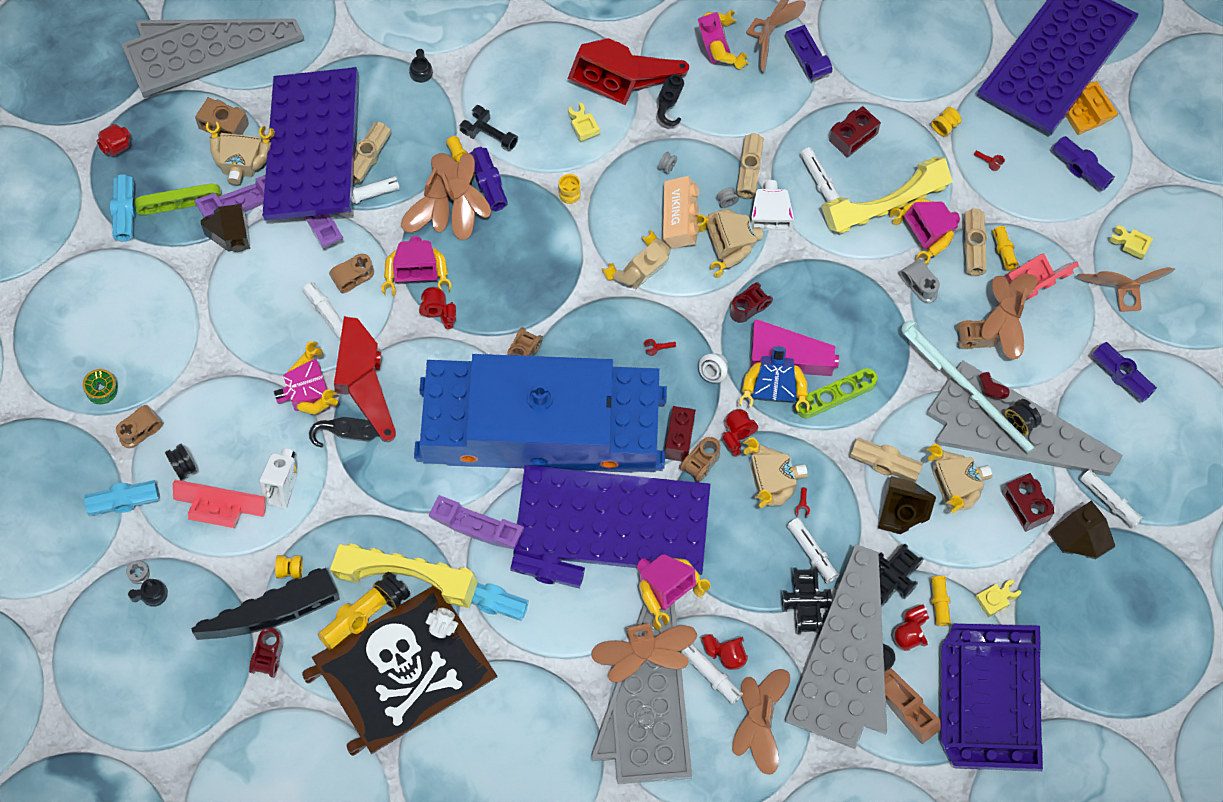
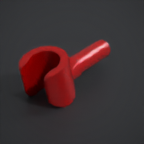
[974,150,1005,171]
[644,339,676,356]
[795,487,810,518]

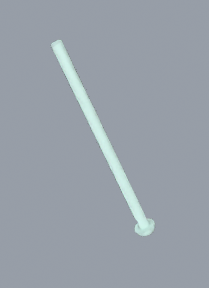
[902,321,1035,454]

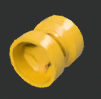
[931,107,962,137]
[559,174,581,204]
[275,555,303,579]

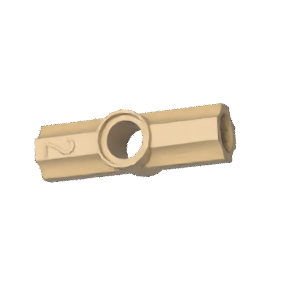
[353,121,391,184]
[737,133,764,199]
[964,208,987,276]
[850,438,923,483]

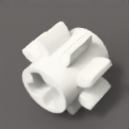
[426,608,458,638]

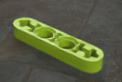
[135,183,221,215]
[796,368,878,419]

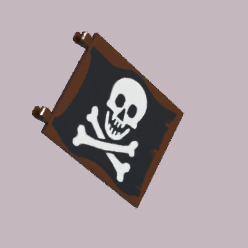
[302,586,498,756]

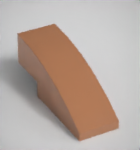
[884,668,941,744]

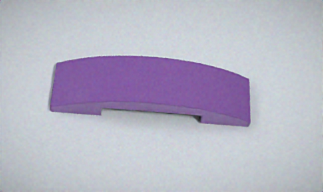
[195,175,266,218]
[305,214,343,248]
[429,495,524,549]

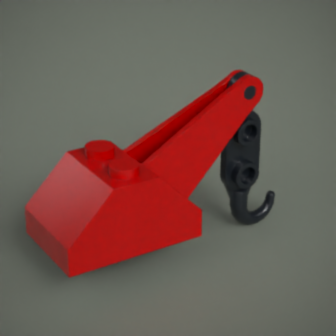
[567,38,689,126]
[309,316,396,447]

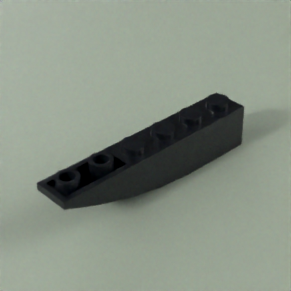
[191,567,340,640]

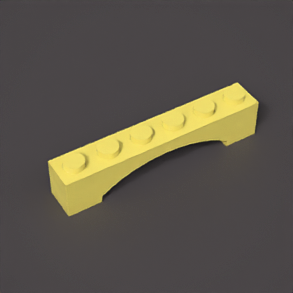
[821,156,953,233]
[330,543,478,608]

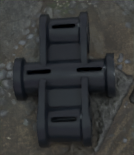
[879,543,924,607]
[782,567,832,635]

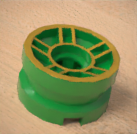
[83,369,118,405]

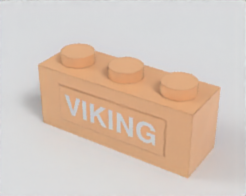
[663,176,699,249]

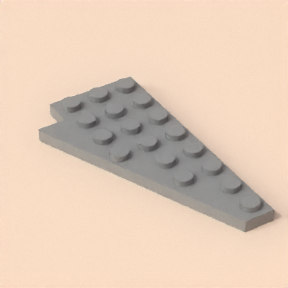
[121,19,304,97]
[927,360,1123,477]
[786,544,887,749]
[592,603,692,784]

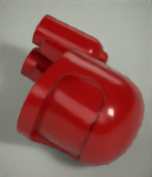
[419,287,456,329]
[723,409,758,457]
[894,604,929,651]
[702,634,748,670]

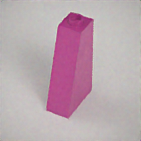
[751,320,839,376]

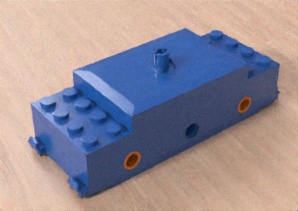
[414,354,667,473]

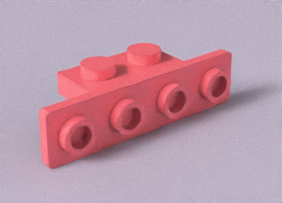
[998,253,1079,306]
[172,480,266,528]

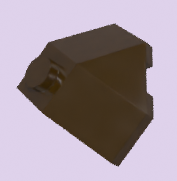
[201,204,251,252]
[878,476,936,534]
[1049,500,1115,560]

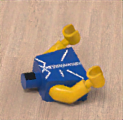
[738,346,810,413]

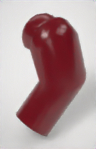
[979,372,1010,399]

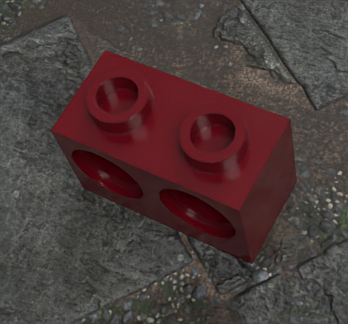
[829,106,881,158]
[665,406,696,462]
[1002,473,1055,532]

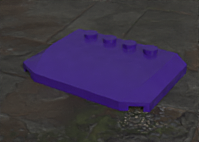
[941,623,1043,772]

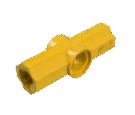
[317,588,386,650]

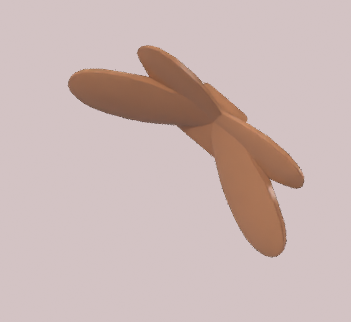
[747,0,806,73]
[401,153,449,233]
[431,153,491,240]
[1076,267,1175,312]
[981,273,1038,359]
[591,623,697,683]
[732,669,790,775]

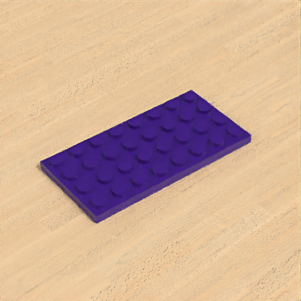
[977,0,1139,135]
[262,67,359,220]
[513,465,711,575]

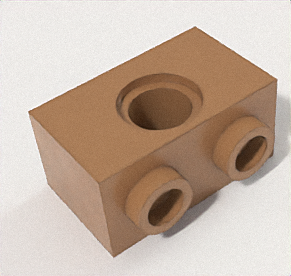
[195,97,249,136]

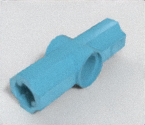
[110,174,136,242]
[84,480,160,516]
[471,583,529,621]

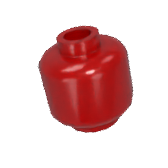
[96,124,131,156]

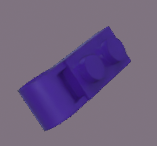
[785,25,833,80]

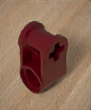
[730,282,773,323]
[249,628,283,678]

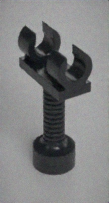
[459,105,518,151]

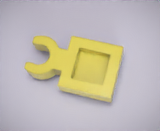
[568,103,600,142]
[1110,225,1153,259]
[975,580,1021,618]

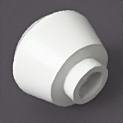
[699,353,729,383]

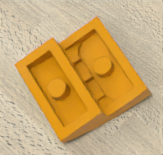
[1065,81,1118,135]

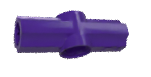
[1052,136,1115,191]
[469,147,508,212]
[1092,342,1157,402]
[510,550,585,589]

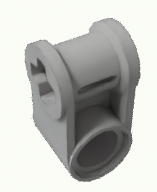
[900,259,940,303]

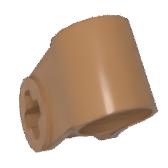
[329,254,374,293]
[956,320,1000,350]
[507,327,543,356]
[116,405,163,448]
[680,437,721,483]

